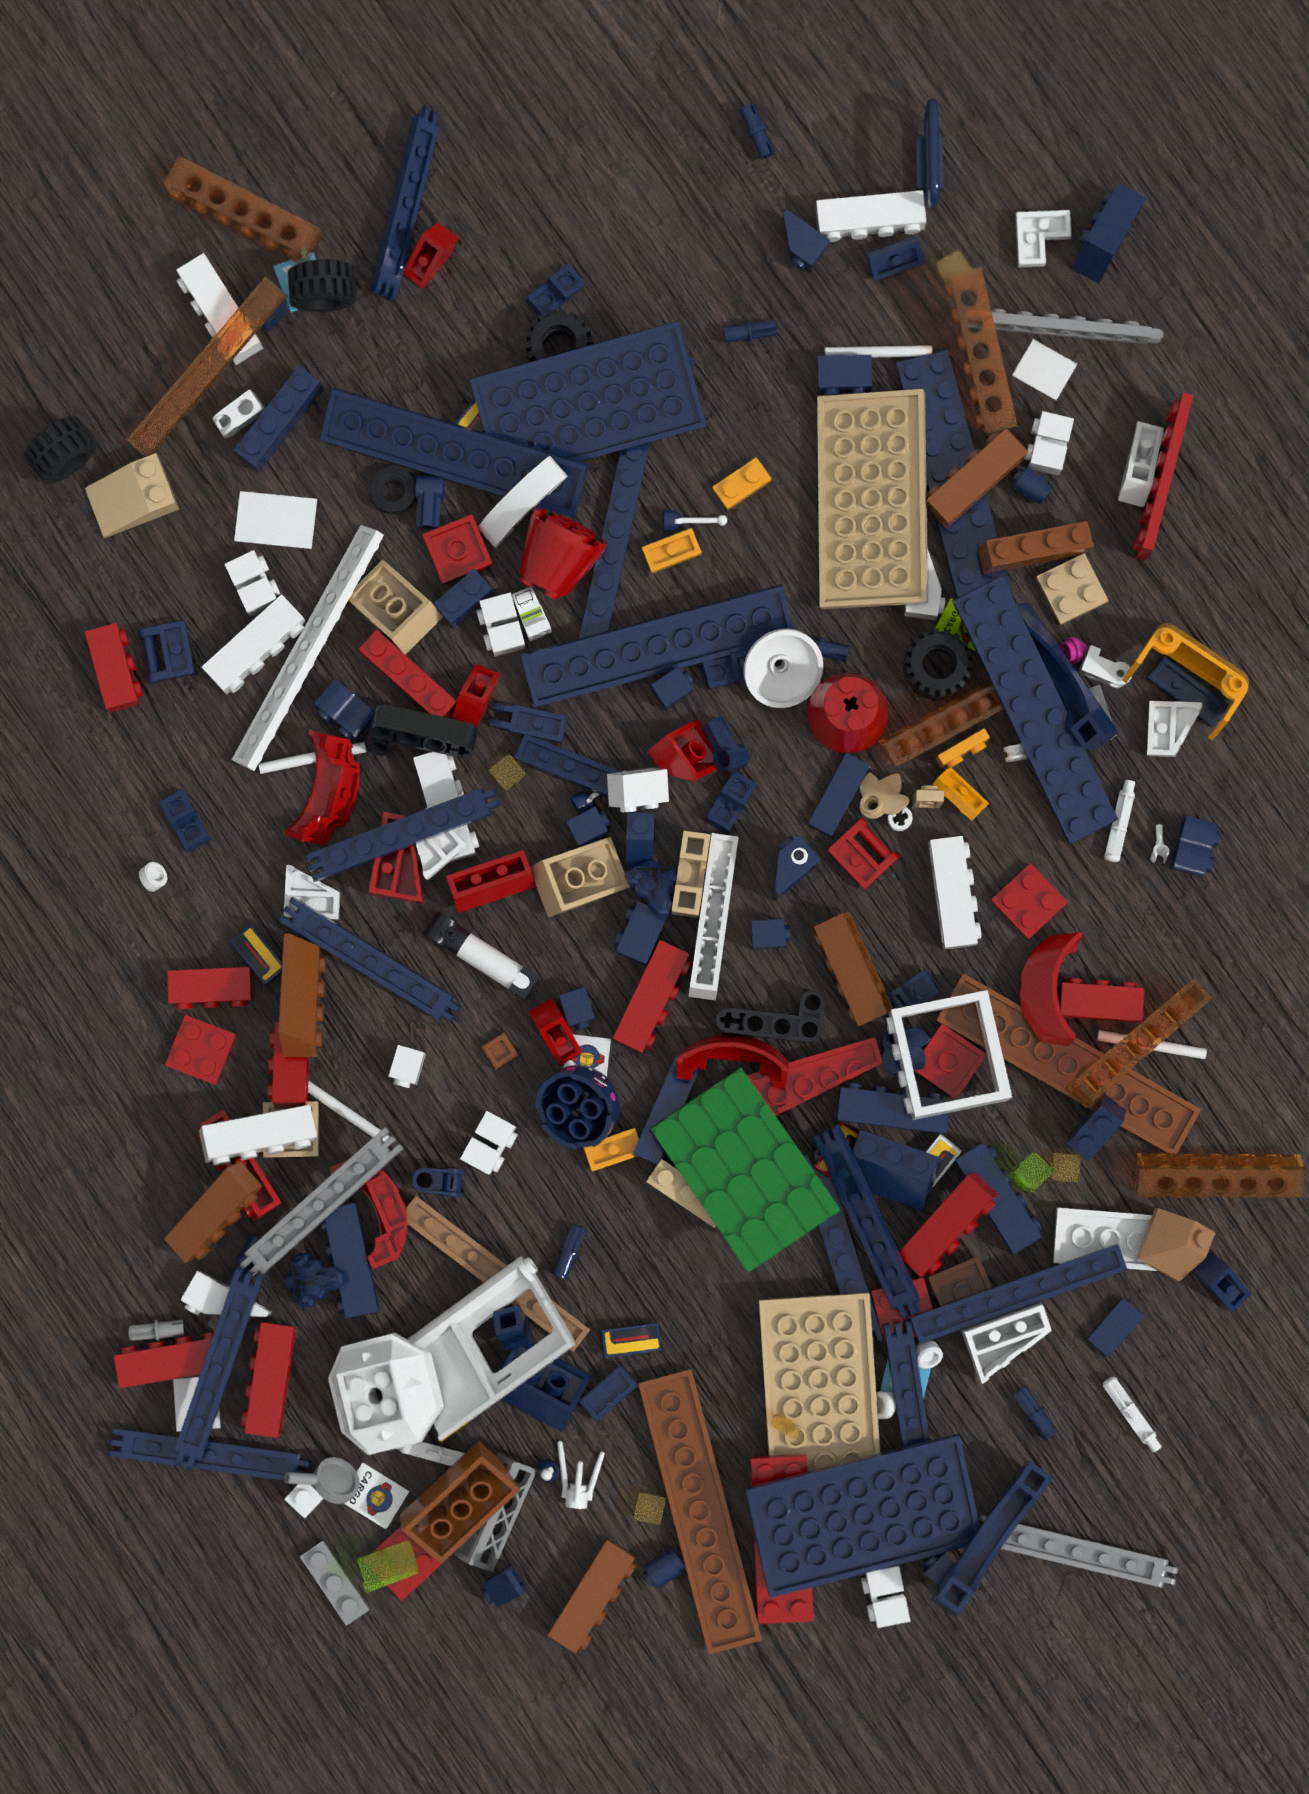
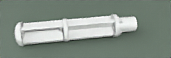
[1104,780,1135,862]
[1103,1377,1162,1453]
[395,1442,465,1466]

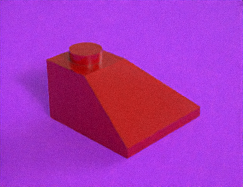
[648,719,718,782]

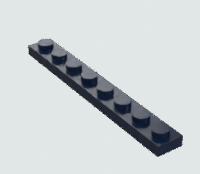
[579,443,650,638]
[910,1244,1128,1344]

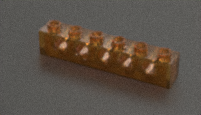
[164,156,323,263]
[945,267,1018,434]
[878,681,1003,767]
[1068,978,1212,1108]
[1134,1153,1306,1199]

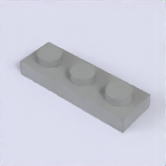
[300,1540,370,1626]

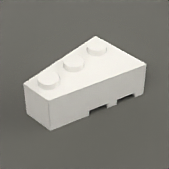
[961,1301,1052,1384]

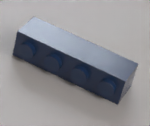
[234,366,323,473]
[836,1083,950,1134]
[954,1143,1042,1254]
[320,1203,380,1318]

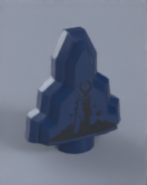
[625,860,677,918]
[286,1253,346,1308]

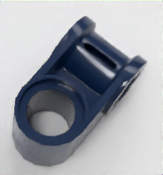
[412,1168,466,1198]

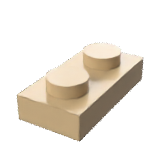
[912,786,944,808]

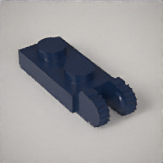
[489,703,568,743]

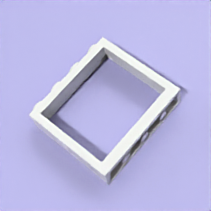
[886,990,1012,1120]

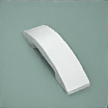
[478,456,568,548]

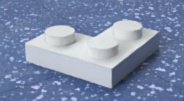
[1015,210,1071,267]

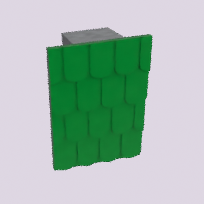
[650,1067,840,1273]

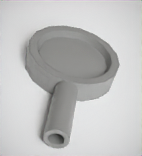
[285,1457,359,1504]

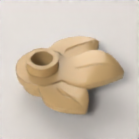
[860,773,910,819]

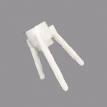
[557,1441,605,1509]

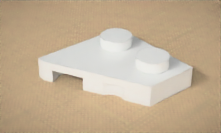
[1147,701,1203,757]
[416,804,468,880]
[284,865,340,920]

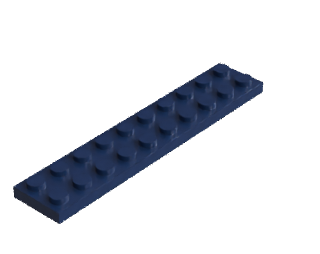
[896,350,1014,599]
[320,387,589,517]
[952,576,1118,844]
[520,584,793,707]

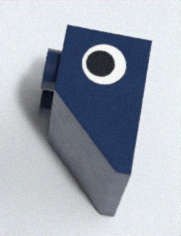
[773,835,821,901]

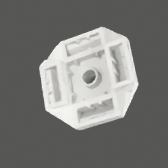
[328,1333,444,1455]

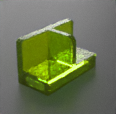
[1008,1153,1056,1193]
[357,1540,420,1593]

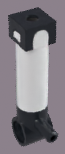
[423,911,540,1001]

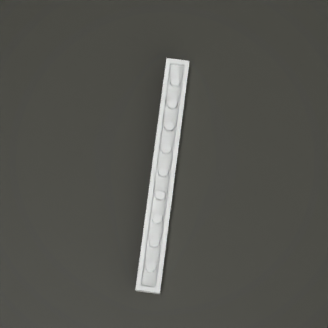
[232,525,384,771]

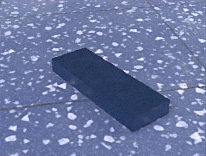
[1147,657,1229,727]
[808,753,870,837]

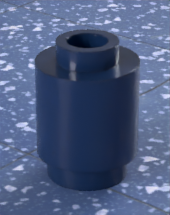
[1011,467,1053,505]
[643,1549,685,1589]

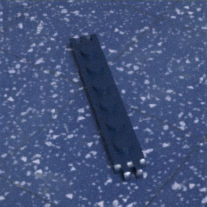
[370,106,439,301]
[305,788,500,882]
[278,896,461,1021]
[813,1125,920,1318]
[802,1149,884,1344]
[174,1267,264,1470]
[883,1319,930,1448]
[107,1428,313,1481]

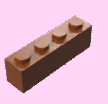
[926,428,1028,529]
[977,521,1094,574]
[814,912,893,1026]
[164,1162,262,1263]
[548,1538,637,1654]

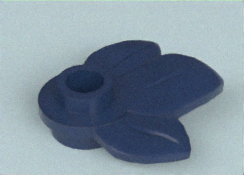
[882,1028,930,1075]

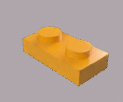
[712,457,772,511]
[642,528,702,574]
[936,728,990,768]
[933,767,989,821]
[584,1128,639,1172]

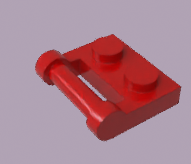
[827,818,899,890]

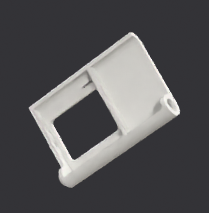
[407,1256,575,1441]

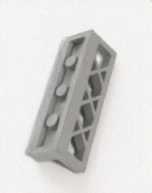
[453,1453,537,1572]

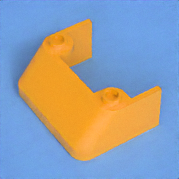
[1122,623,1249,741]

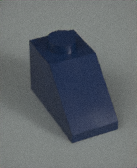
[783,209,830,273]
[626,812,654,870]
[1192,1250,1251,1313]
[481,1564,526,1608]

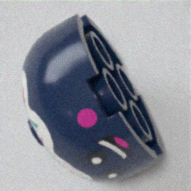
[535,1065,620,1149]

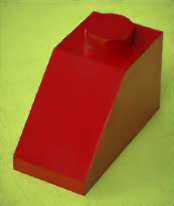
[403,222,459,289]
[452,664,501,727]
[529,998,583,1066]

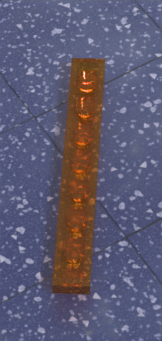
[126,277,287,457]

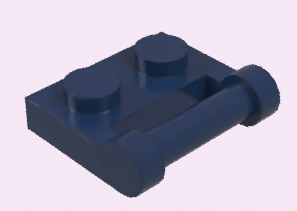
[138,620,196,684]

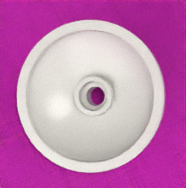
[744,629,823,708]

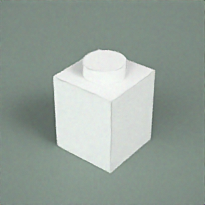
[389,1045,426,1088]
[285,1484,324,1518]

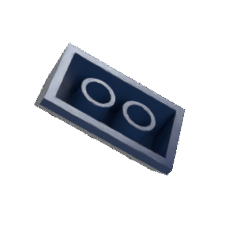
[853,1130,942,1211]
[499,1344,591,1432]

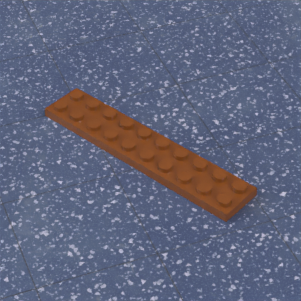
[936,973,1202,1157]
[638,1369,762,1655]

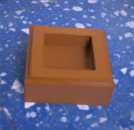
[481,1032,519,1070]

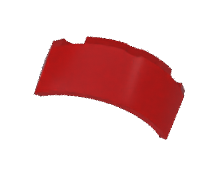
[284,729,360,845]
[1019,932,1082,1046]
[677,1034,789,1088]
[330,1159,408,1269]

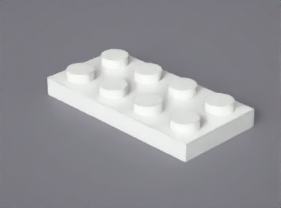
[1053,1208,1157,1271]

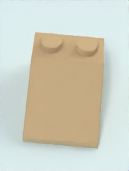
[85,453,179,538]
[348,560,443,655]
[530,837,630,918]

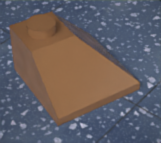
[1136,1208,1215,1282]

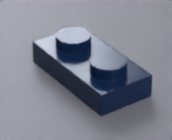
[866,236,924,281]

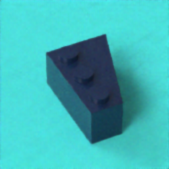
[1071,182,1146,284]

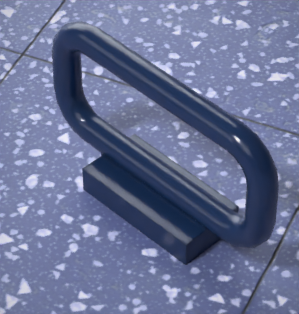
[915,98,944,209]

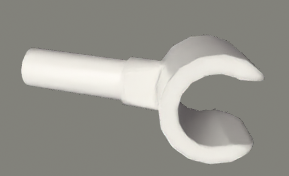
[1150,824,1170,864]

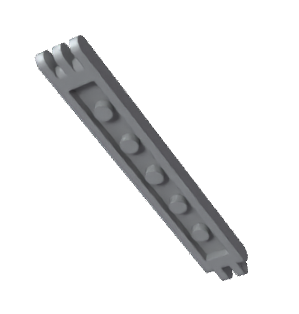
[964,309,1164,344]
[240,1127,404,1277]
[979,1514,1178,1588]

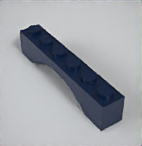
[1016,603,1119,751]
[930,1461,1053,1616]

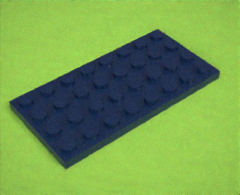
[469,320,707,461]
[744,1434,980,1598]

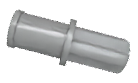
[128,1319,184,1342]

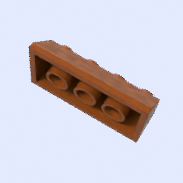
[278,934,326,1057]
[400,1441,520,1564]

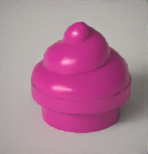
[1059,637,1088,664]

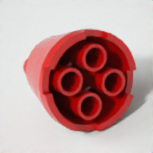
[519,507,608,599]
[807,672,888,754]

